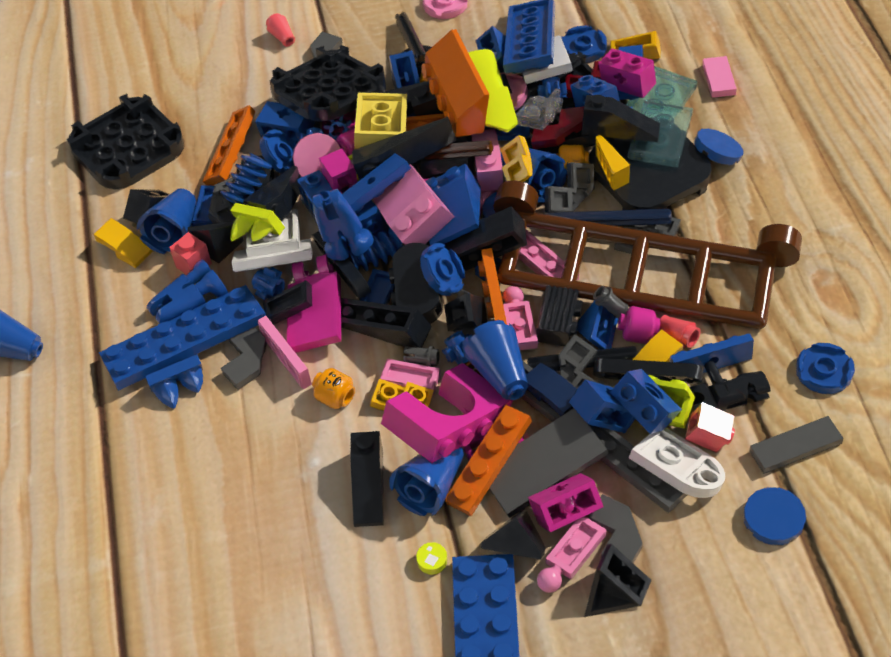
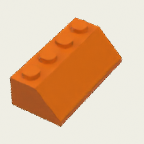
[422,29,489,137]

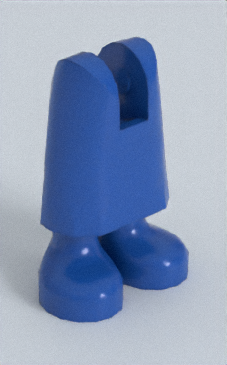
[312,189,374,261]
[147,259,228,324]

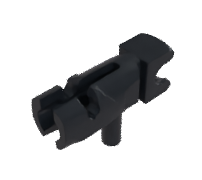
[689,361,771,411]

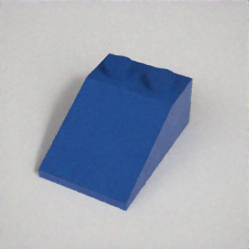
[425,163,481,246]

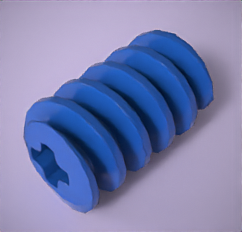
[220,152,272,204]
[348,228,403,272]

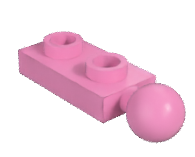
[502,286,538,350]
[537,516,606,593]

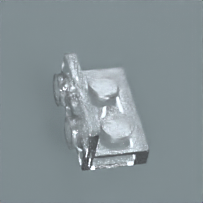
[516,88,563,130]

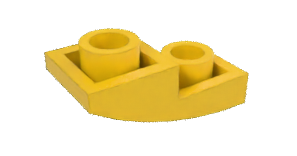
[370,379,434,411]

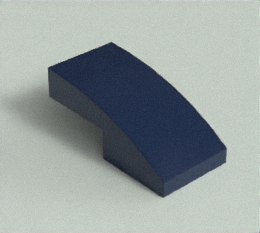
[526,363,577,416]

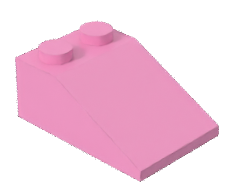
[373,164,454,245]

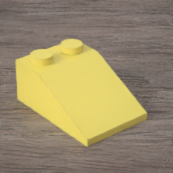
[354,92,407,150]

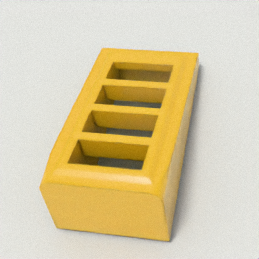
[610,31,661,59]
[596,135,630,190]

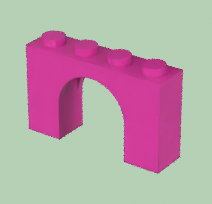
[381,363,513,463]

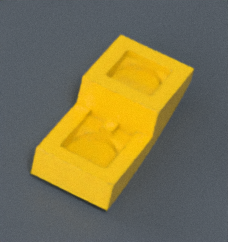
[500,135,532,182]
[94,218,153,268]
[633,329,683,362]

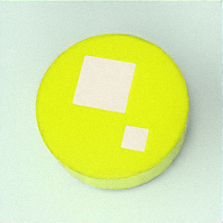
[416,542,447,575]

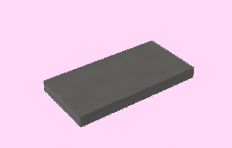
[489,408,608,518]

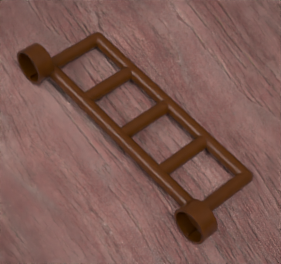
[493,180,802,329]

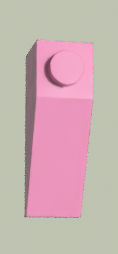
[471,129,503,191]

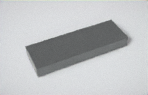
[749,416,844,474]

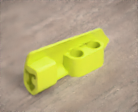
[468,49,518,133]

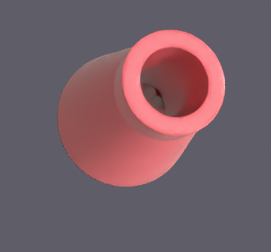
[266,13,295,47]
[659,315,700,348]

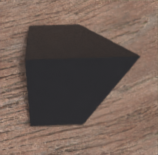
[188,221,244,264]
[444,294,488,335]
[480,508,546,560]
[584,544,651,617]

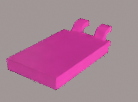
[287,255,341,353]

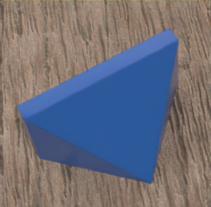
[389,50,420,89]
[577,301,618,350]

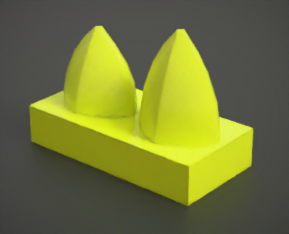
[230,203,285,242]

